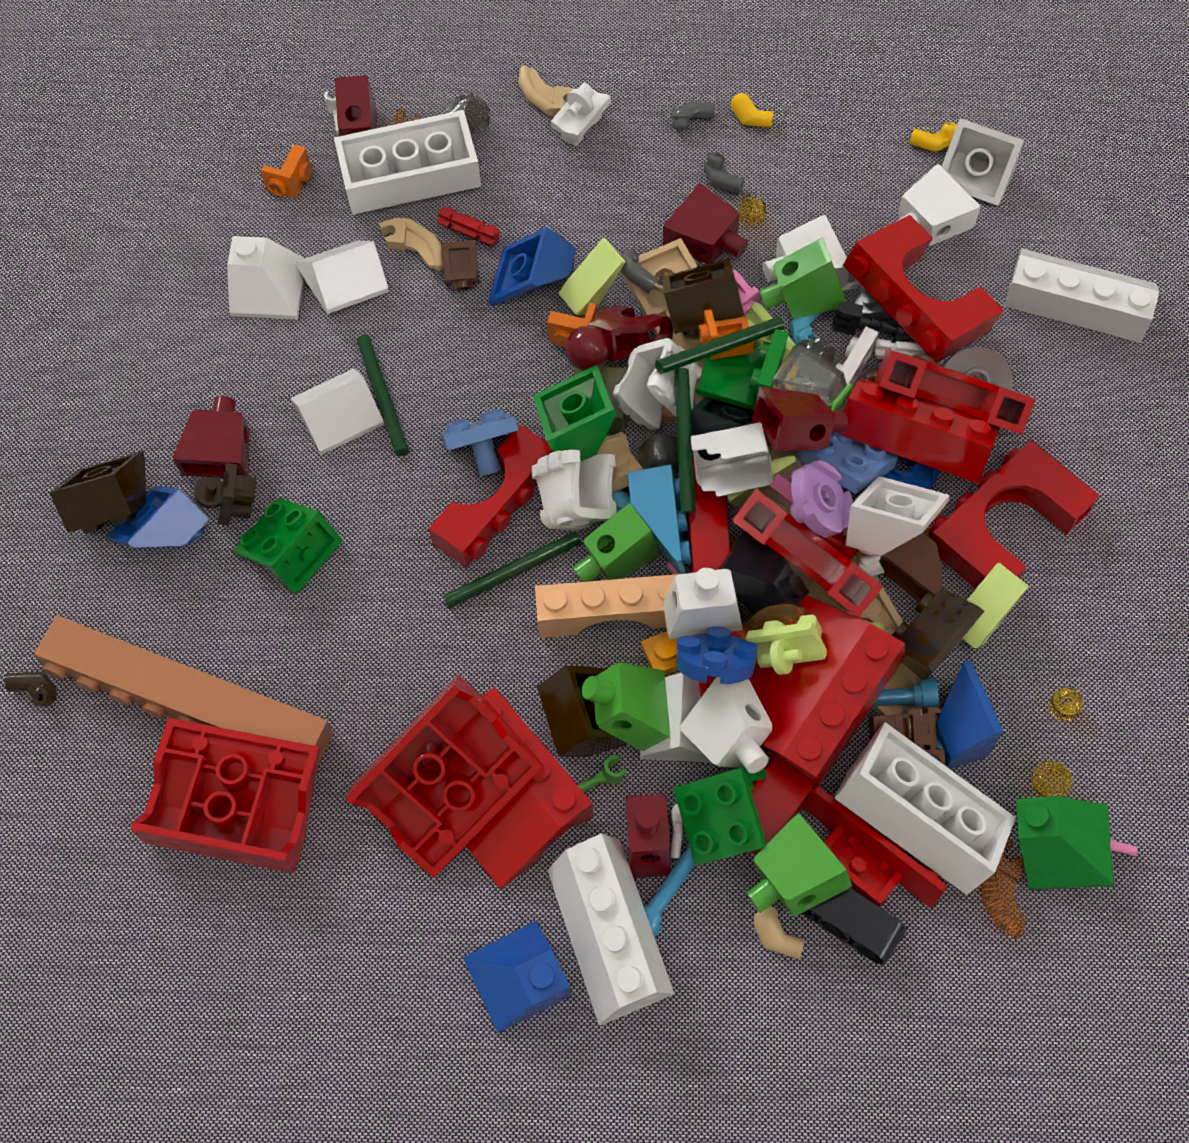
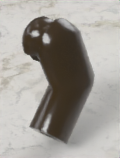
[5,672,57,707]

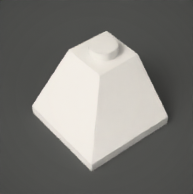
[227,236,305,320]
[846,476,950,556]

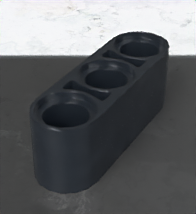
[801,888,907,966]

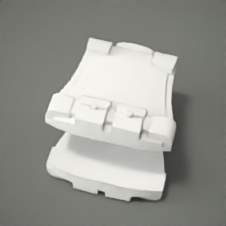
[612,338,702,430]
[531,450,616,531]

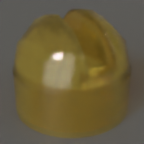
[738,195,767,224]
[1049,687,1083,721]

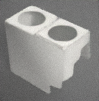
[691,422,773,496]

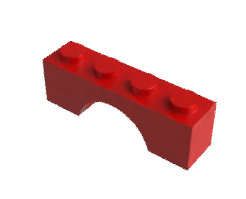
[428,424,553,568]

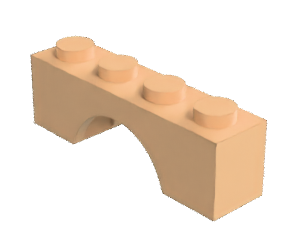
[535,574,679,638]

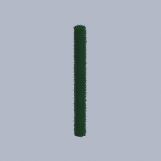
[655,316,785,375]
[356,335,409,456]
[674,368,696,515]
[443,531,581,609]

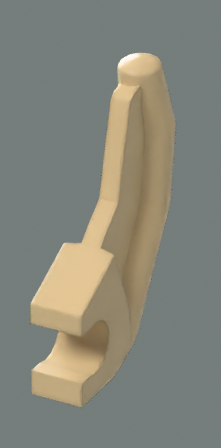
[518,65,573,117]
[379,218,444,271]

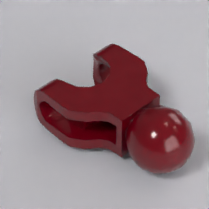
[565,305,673,371]

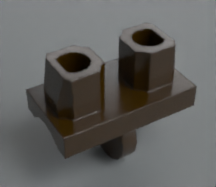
[194,463,256,526]

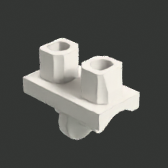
[550,83,611,146]

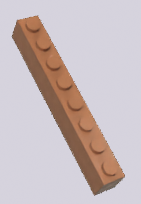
[34,615,334,764]

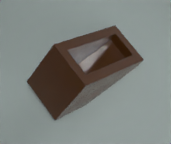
[879,531,943,602]

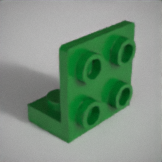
[696,329,789,410]
[233,498,343,595]
[673,767,767,865]

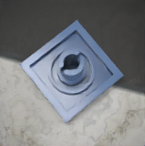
[440,409,518,476]
[796,433,899,494]

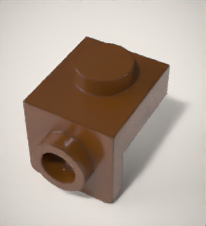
[441,240,480,290]

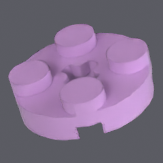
[790,460,853,538]

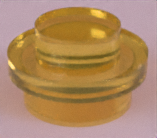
[1032,761,1073,797]

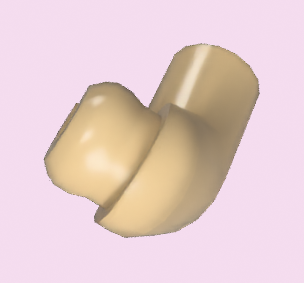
[754,906,805,960]

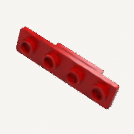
[803,786,947,908]

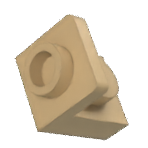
[594,432,643,493]

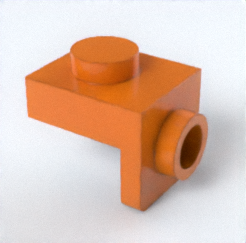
[260,144,313,199]
[547,303,597,347]
[698,309,754,360]

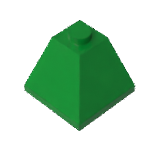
[533,365,616,461]
[1017,796,1114,890]

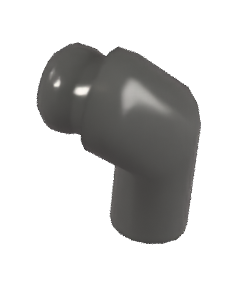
[671,102,715,130]
[704,152,744,195]
[620,249,658,293]

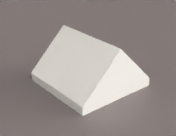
[942,118,1025,206]
[296,241,388,314]
[291,369,385,455]
[640,673,712,763]

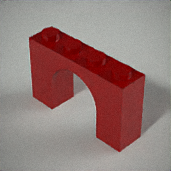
[842,215,1004,363]
[874,348,1036,435]
[929,440,1100,589]
[732,488,884,618]

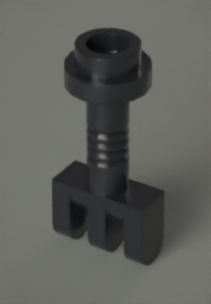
[831,302,910,343]

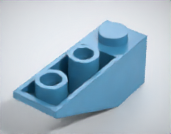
[628,465,693,574]

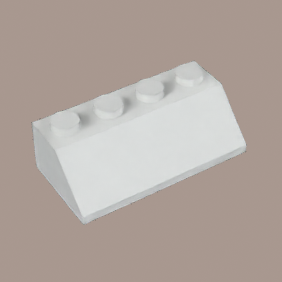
[334,110,481,215]
[1004,248,1159,343]
[835,722,1016,895]
[547,833,674,1025]

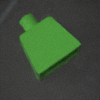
[759,238,847,319]
[572,503,661,582]
[582,663,670,751]
[746,813,852,916]

